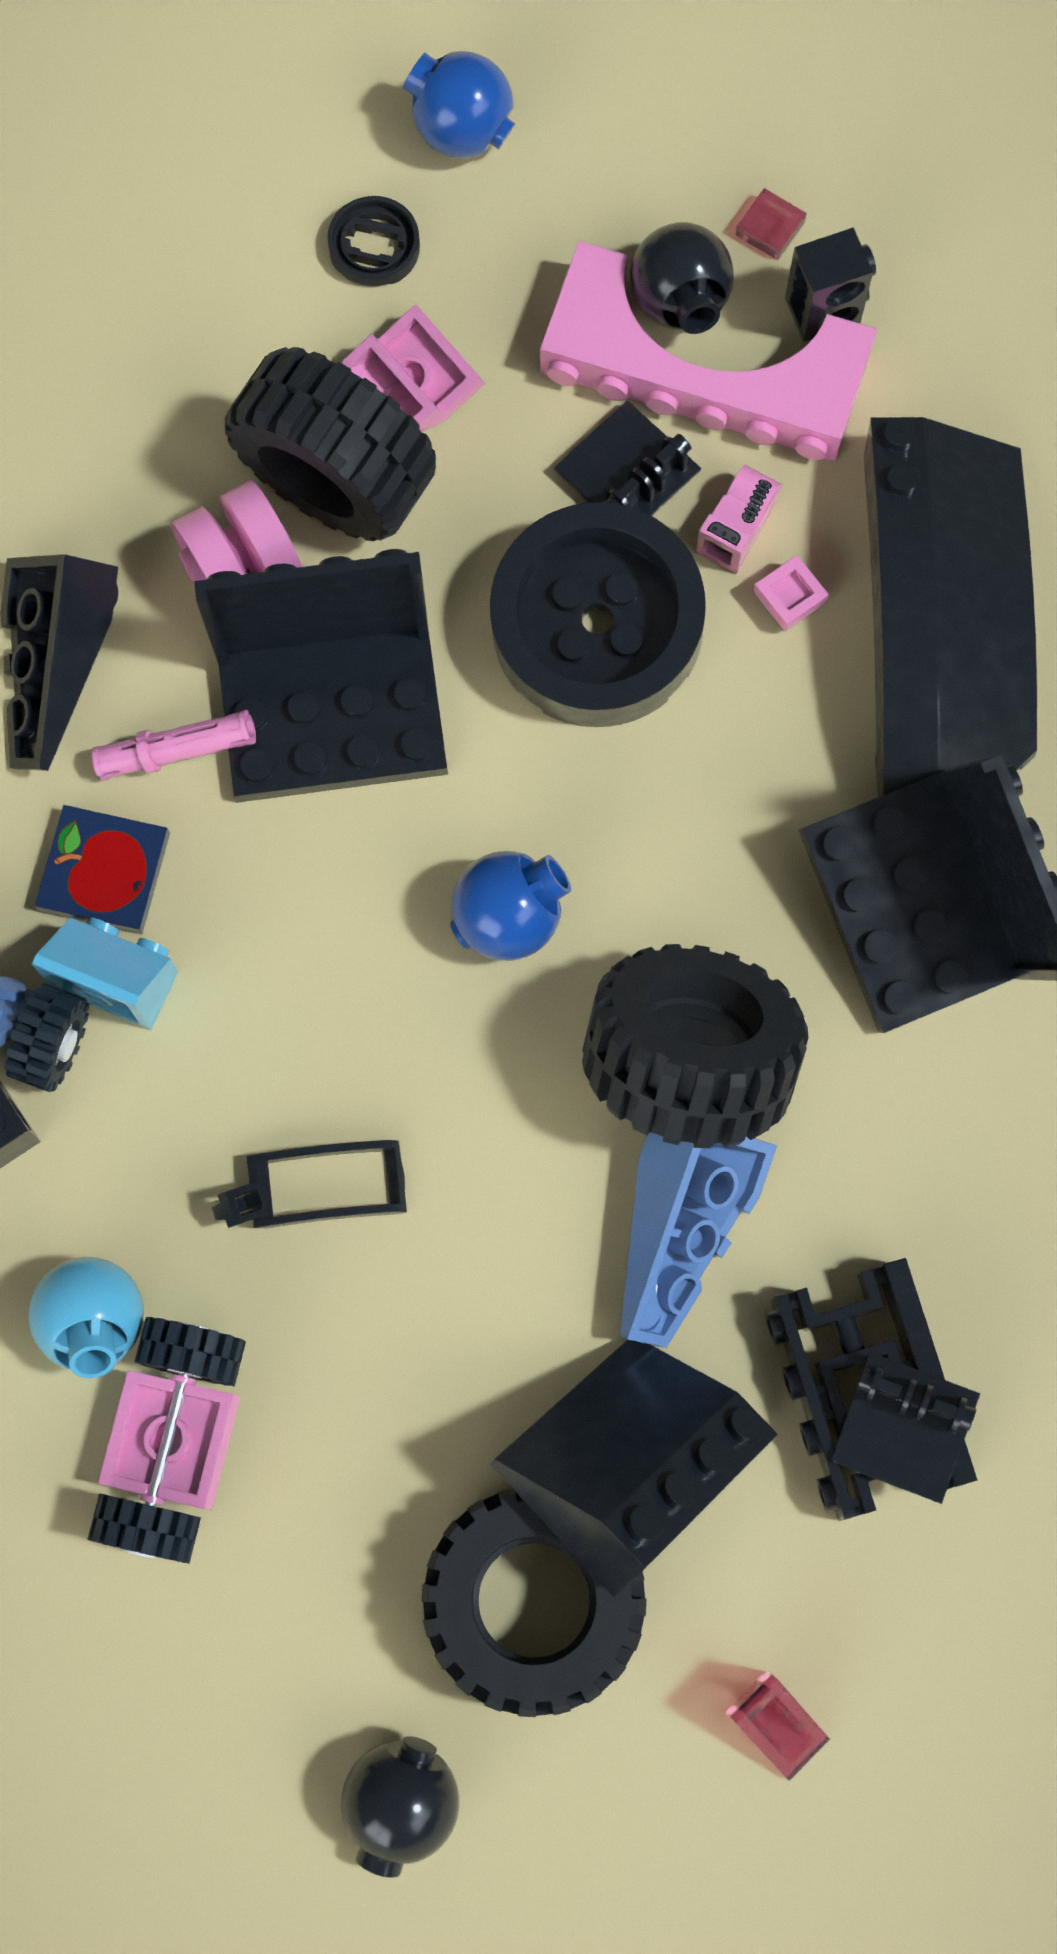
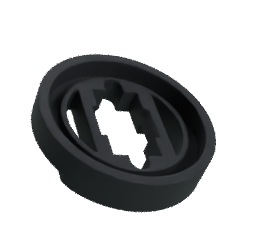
[327,196,420,286]

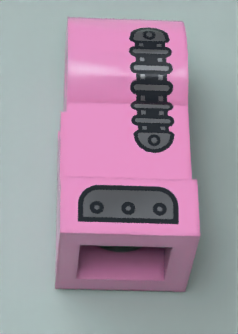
[696,465,782,574]

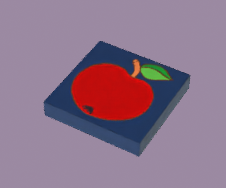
[35,805,170,934]

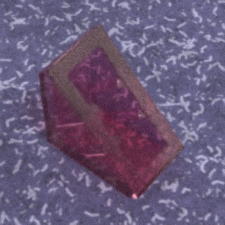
[725,1671,830,1781]

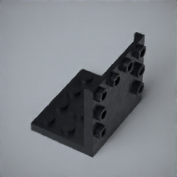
[194,549,448,803]
[798,754,1057,1033]

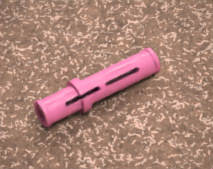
[92,710,256,781]

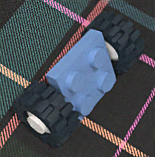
[0,977,89,1092]

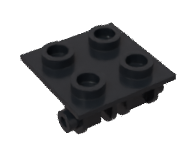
[554,400,701,516]
[831,1352,981,1504]

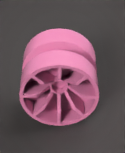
[170,479,302,585]

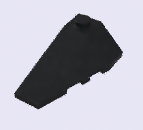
[1,554,119,771]

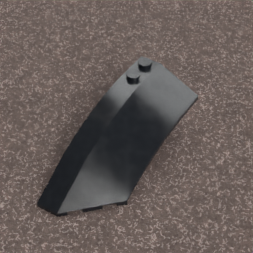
[864,417,1037,797]

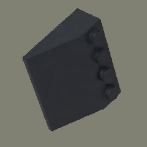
[490,1340,778,1597]

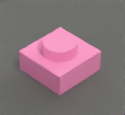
[753,555,829,632]

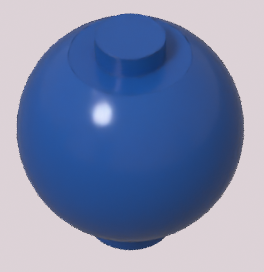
[402,51,515,158]
[450,851,571,961]

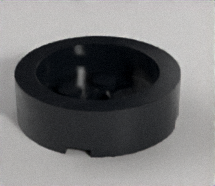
[490,502,706,727]

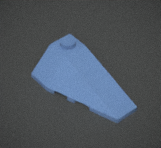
[620,1132,777,1348]

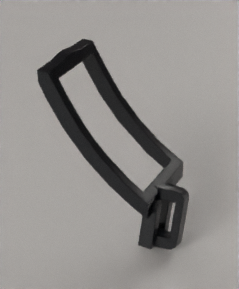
[212,1140,407,1229]

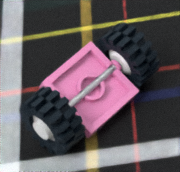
[87,1317,246,1564]

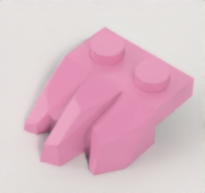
[342,304,486,432]

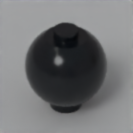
[630,222,734,334]
[341,1736,459,1878]

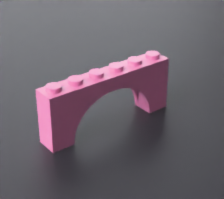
[540,241,877,461]

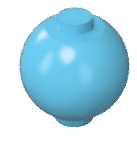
[28,1257,144,1378]

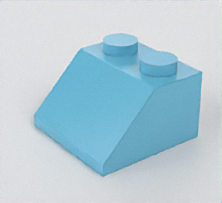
[32,917,178,1030]

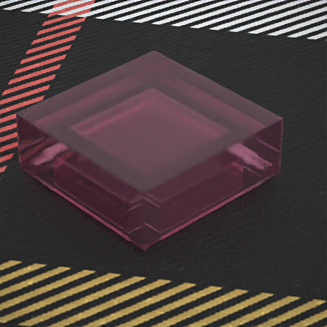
[735,188,807,260]

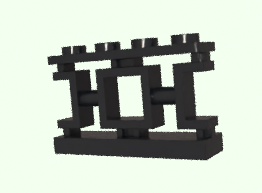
[765,1258,978,1521]

